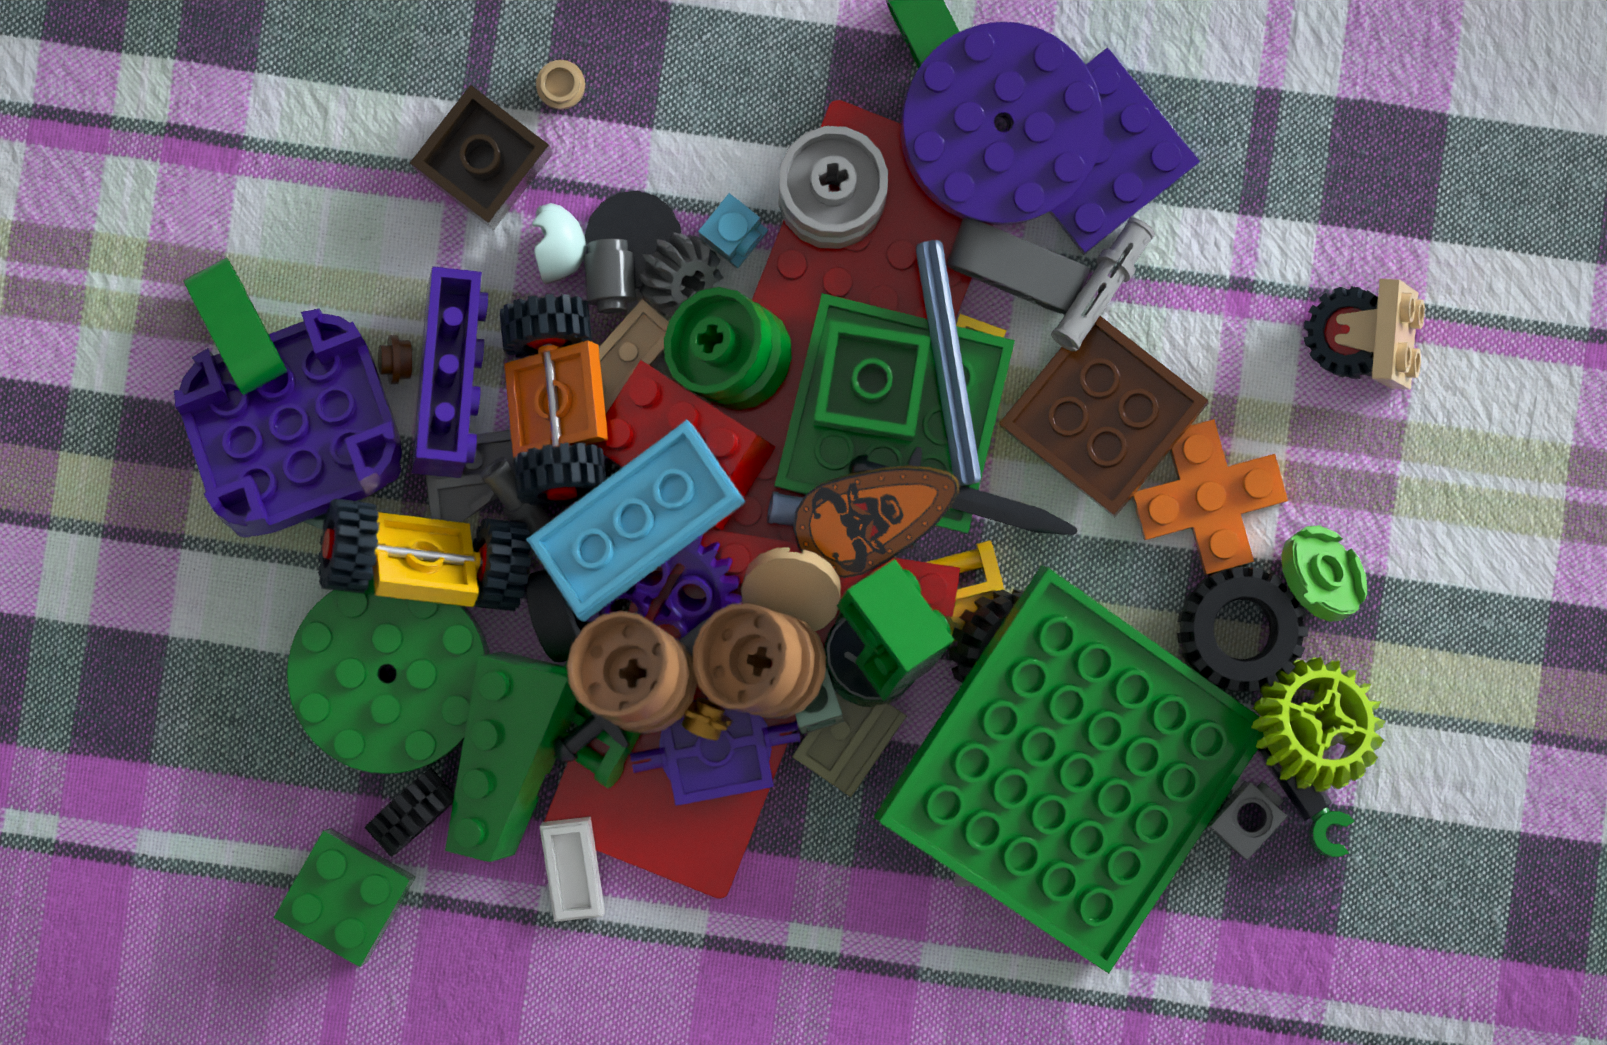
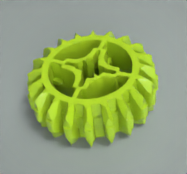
[1251,657,1386,792]

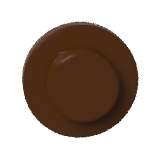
[378,335,412,384]

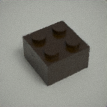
[410,85,553,231]

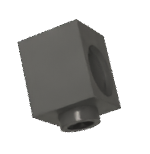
[1207,781,1288,860]

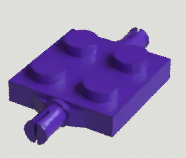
[630,698,801,806]

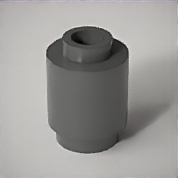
[584,239,636,314]

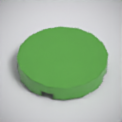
[1281,525,1367,622]

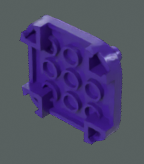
[174,308,402,538]

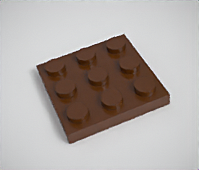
[999,316,1209,518]

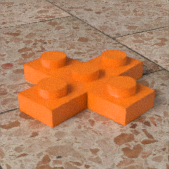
[1132,419,1288,575]

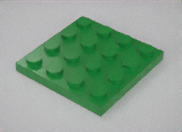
[774,293,1015,534]

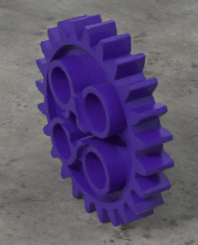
[586,534,742,641]

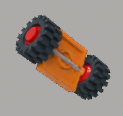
[499,294,608,506]

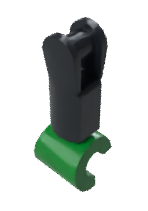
[1257,747,1355,857]

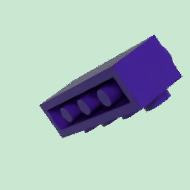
[411,266,488,478]

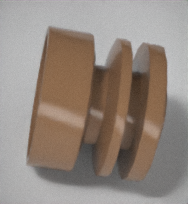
[693,604,826,718]
[567,611,697,734]

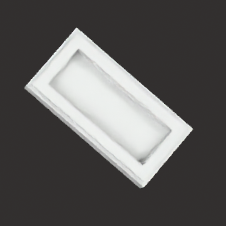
[540,817,605,922]

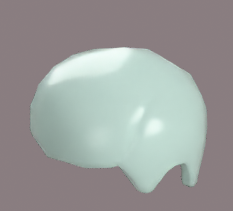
[532,203,586,285]

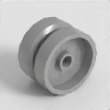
[778,126,888,249]

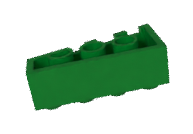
[445,652,578,862]

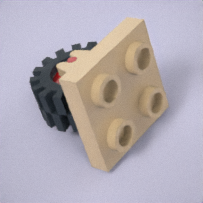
[1303,279,1425,390]

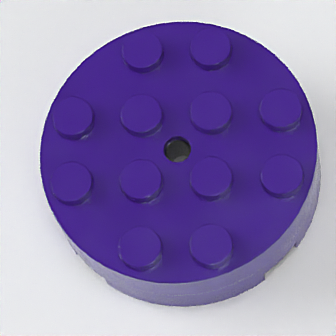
[900,22,1104,226]

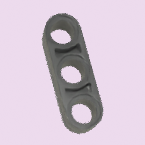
[946,218,1090,315]

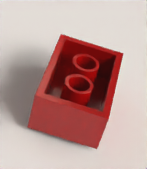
[592,360,776,530]

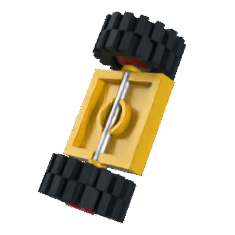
[318,499,531,611]

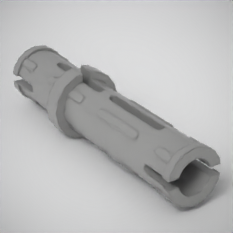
[1051,218,1155,352]

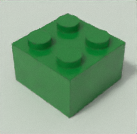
[814,321,931,441]
[273,828,416,967]

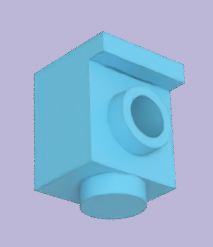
[698,193,768,269]

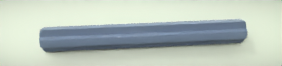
[916,240,981,486]

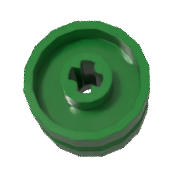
[664,287,792,410]

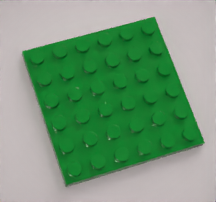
[873,565,1264,974]

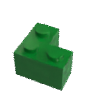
[837,559,954,701]

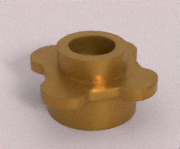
[681,698,733,741]

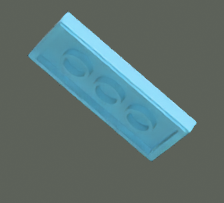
[526,420,745,622]

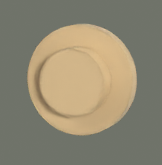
[536,60,585,110]

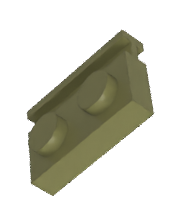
[792,685,907,797]

